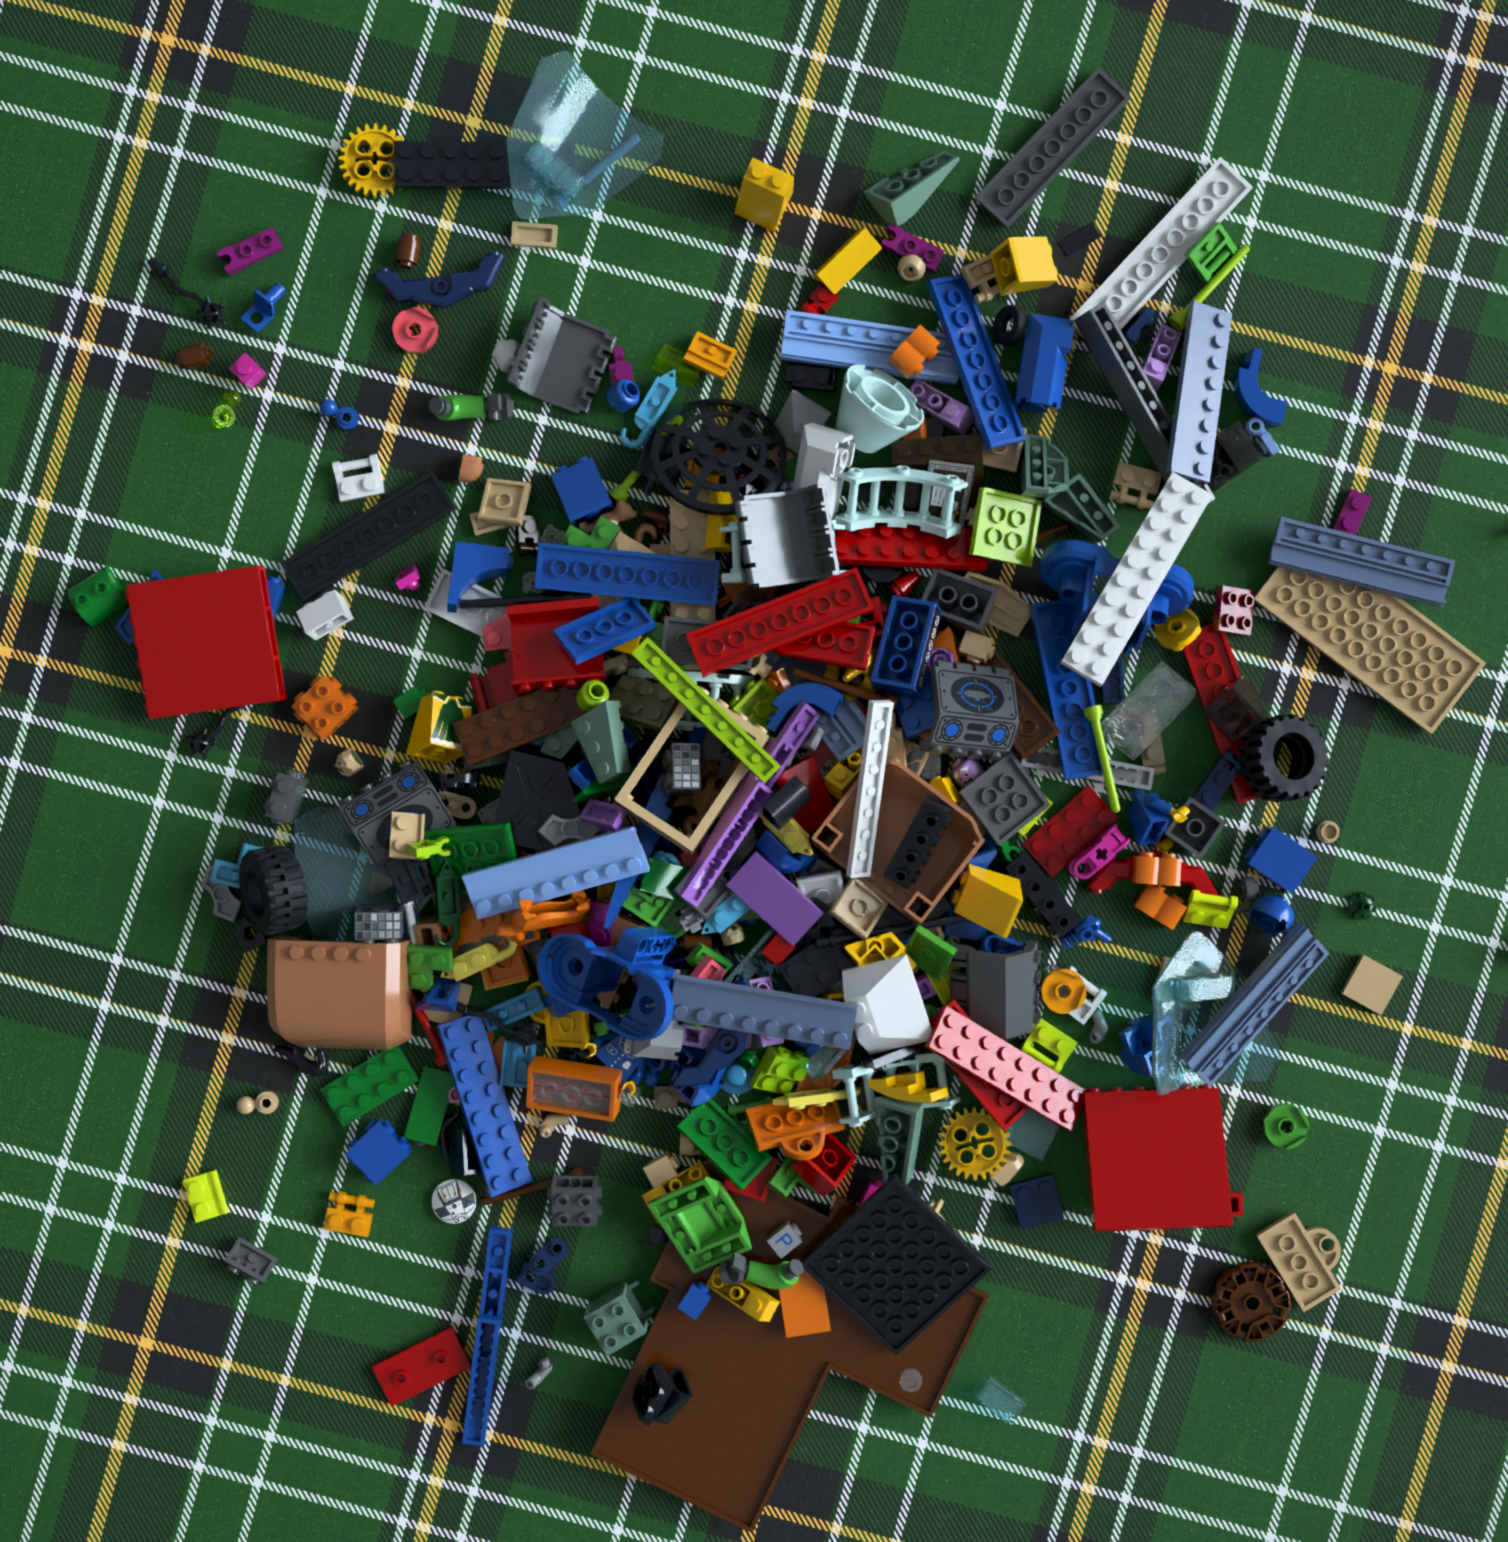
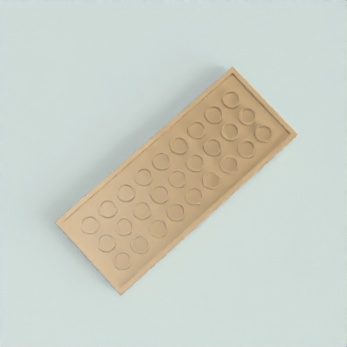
[1254,567,1486,734]

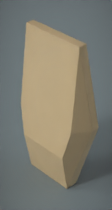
[963,571,1031,637]

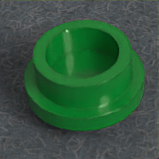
[738,1049,760,1070]

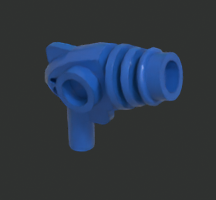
[1058,914,1111,949]

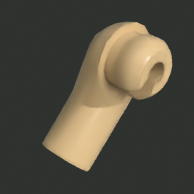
[539,1114,569,1138]

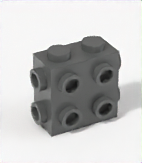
[264,769,310,825]
[547,1176,603,1227]

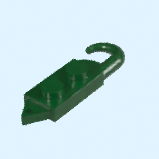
[434,859,461,947]

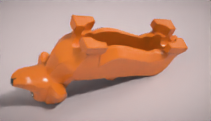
[495,890,591,943]

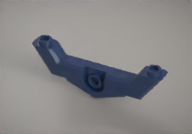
[371,251,506,308]
[669,971,750,1087]

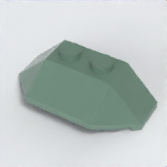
[1020,434,1069,498]

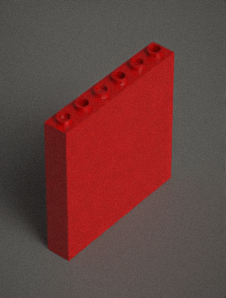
[125,566,287,719]
[1082,1084,1233,1232]

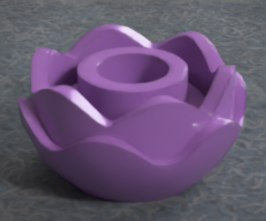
[928,648,955,672]

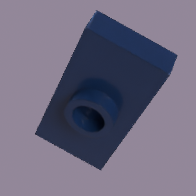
[1101,658,1125,704]

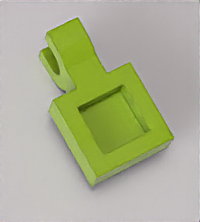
[407,836,450,859]

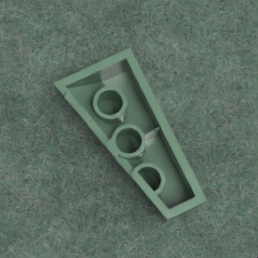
[874,1096,925,1185]

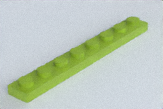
[631,637,781,784]

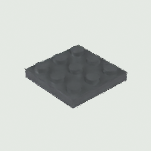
[957,751,1051,846]

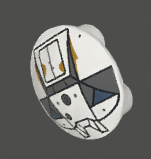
[432,1179,476,1224]

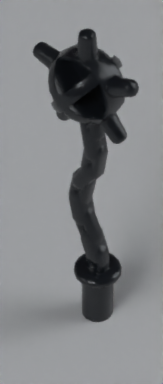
[148,257,226,329]
[187,705,246,760]
[456,1002,542,1053]

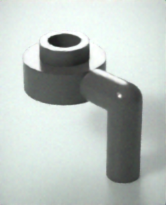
[1233,877,1259,914]

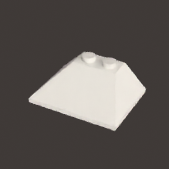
[842,954,932,1055]

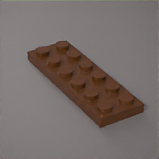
[958,634,1061,760]
[453,684,587,766]

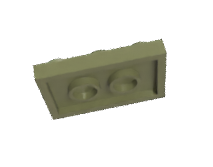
[608,674,679,731]

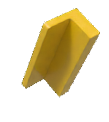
[812,228,882,294]

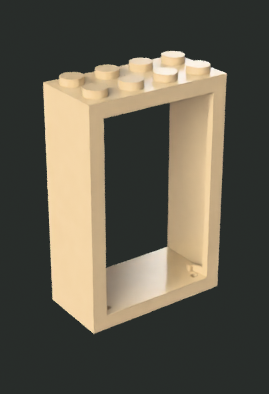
[614,686,769,856]

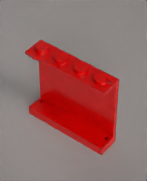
[507,597,605,693]

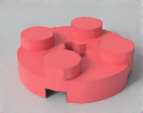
[392,307,438,354]

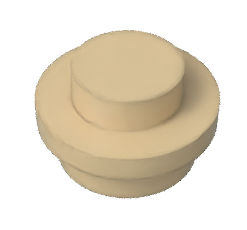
[1316,821,1339,843]

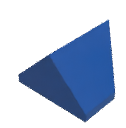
[412,976,461,1013]

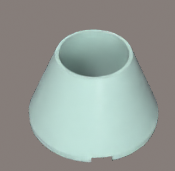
[836,365,924,453]

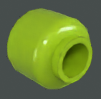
[576,680,609,712]

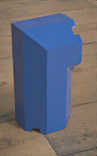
[1013,313,1074,413]

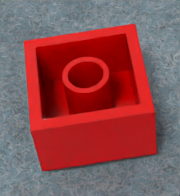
[790,1133,857,1197]

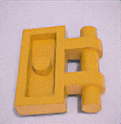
[324,1191,375,1237]

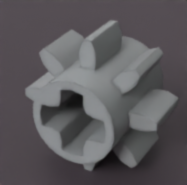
[677,906,705,933]

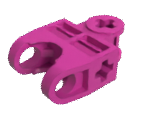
[1068,823,1131,879]

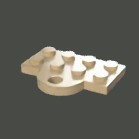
[1255,1211,1341,1312]

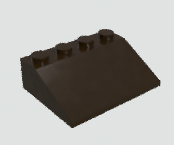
[891,434,984,511]

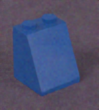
[551,456,614,527]

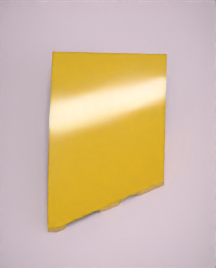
[844,932,917,970]
[867,1071,948,1103]

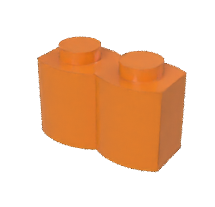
[888,325,940,379]
[1132,852,1182,886]
[1133,884,1187,930]

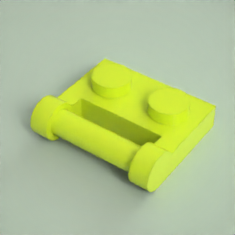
[1183,889,1238,929]
[1019,1018,1078,1073]

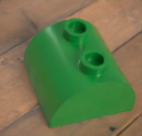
[68,566,130,627]

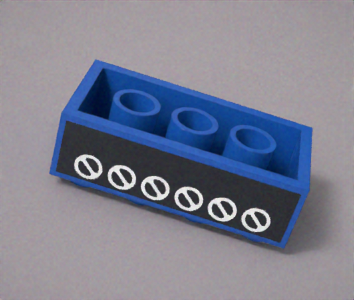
[870,595,942,697]

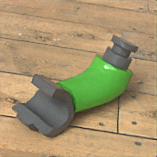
[429,394,514,421]
[718,1252,804,1290]

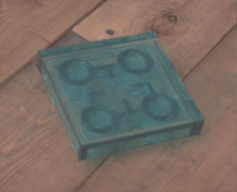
[1005,1109,1060,1161]

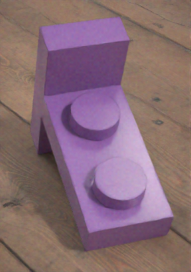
[579,799,630,834]

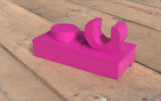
[395,563,420,591]

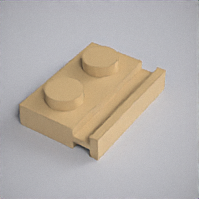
[388,812,425,860]

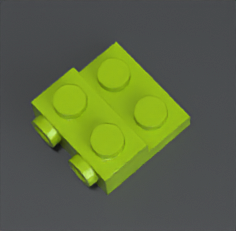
[728,678,779,735]
[749,1046,812,1094]

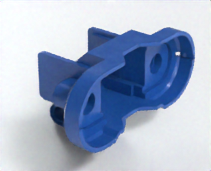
[1039,540,1194,657]
[537,927,675,1041]

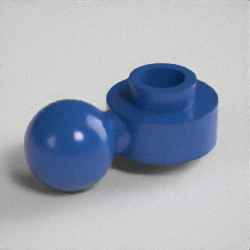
[319,399,359,430]
[642,1058,670,1086]

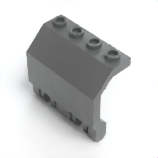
[950,940,1041,1039]

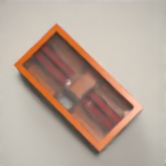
[526,1056,622,1122]

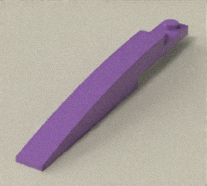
[679,701,820,907]

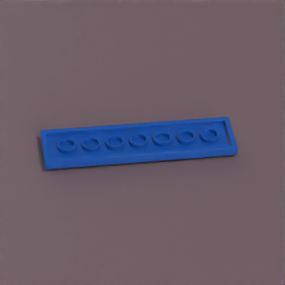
[926,275,1026,450]
[535,543,720,606]
[1029,600,1103,781]
[436,1015,532,1197]

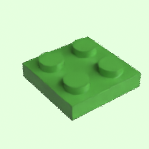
[905,925,957,981]

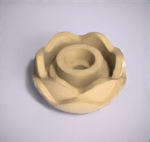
[898,254,926,282]

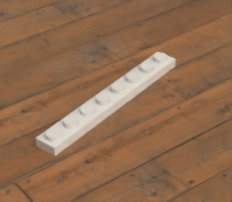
[846,700,894,878]

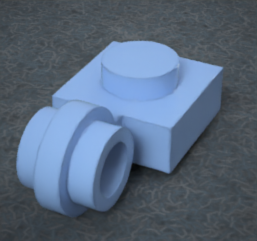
[1246,417,1280,457]

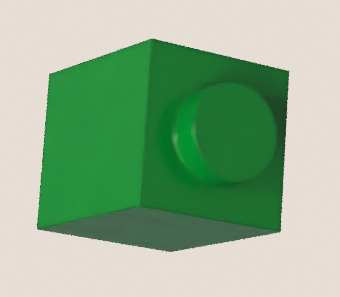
[393,686,428,720]

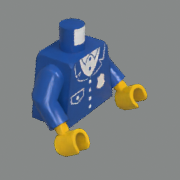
[1128,789,1190,853]
[580,1031,647,1098]

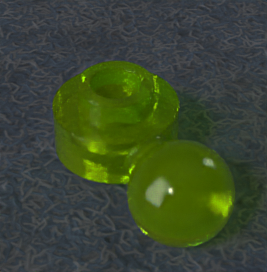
[211,390,241,429]

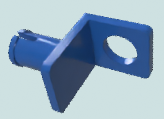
[241,282,286,333]

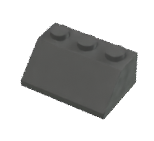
[921,569,998,635]

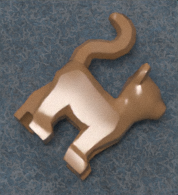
[579,499,658,549]
[673,760,724,835]

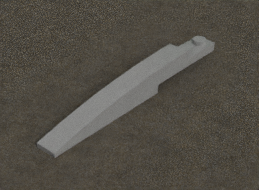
[980,745,1155,791]

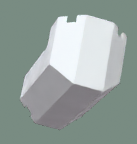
[792,422,856,520]

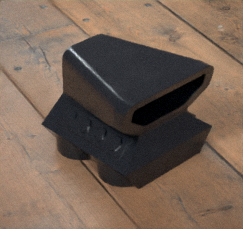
[632,1361,693,1426]

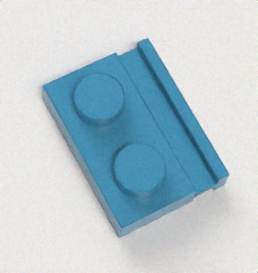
[499,1040,537,1088]

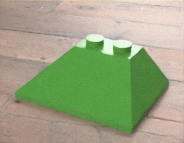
[647,1177,752,1274]

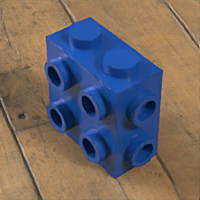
[345,1119,412,1186]

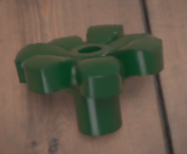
[1347,891,1377,920]

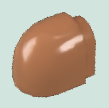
[458,454,484,483]

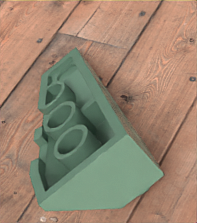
[864,151,960,227]

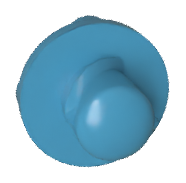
[721,1056,755,1094]

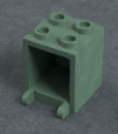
[584,1279,656,1356]

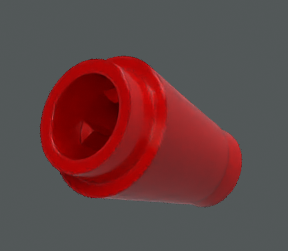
[888,570,922,597]

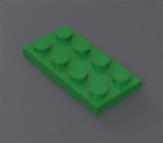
[320,1045,420,1127]
[676,1099,773,1192]

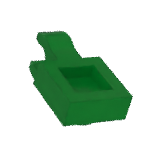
[983,832,1021,863]

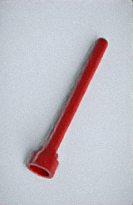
[412,989,447,1067]

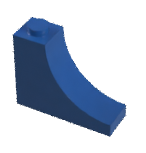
[447,541,514,613]

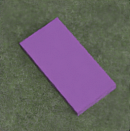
[726,851,824,946]

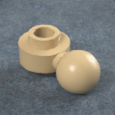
[236,1091,279,1114]

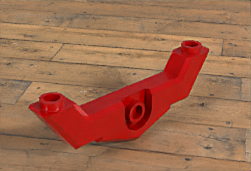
[1085,850,1219,896]

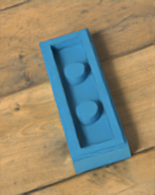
[482,986,547,1032]

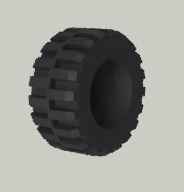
[1237,714,1329,802]
[239,845,308,935]

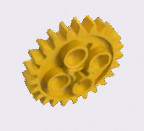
[338,123,403,199]
[938,1107,1012,1181]

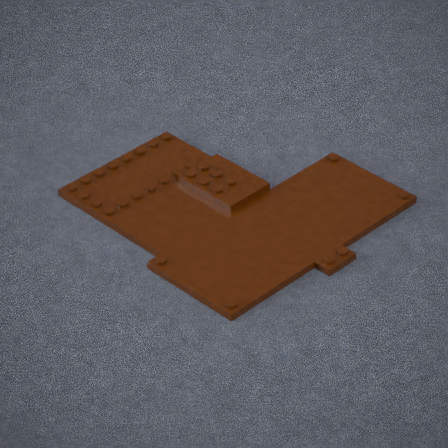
[590,1159,989,1533]

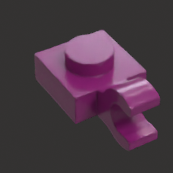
[609,346,634,385]

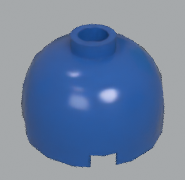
[1247,895,1294,937]

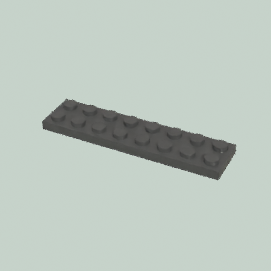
[974,67,1131,230]

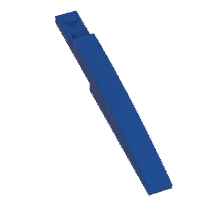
[604,727,707,933]
[462,1226,513,1447]

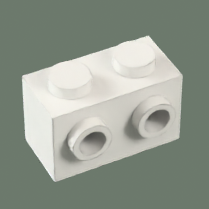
[296,589,354,641]

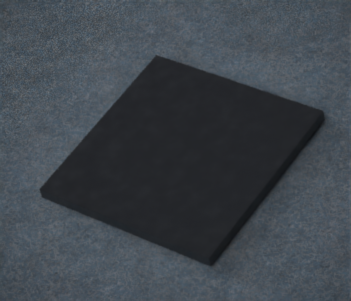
[800,1173,992,1356]

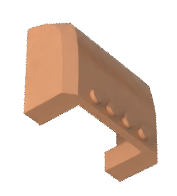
[811,760,985,926]
[267,935,412,1050]

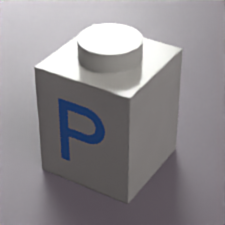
[766,1220,802,1259]

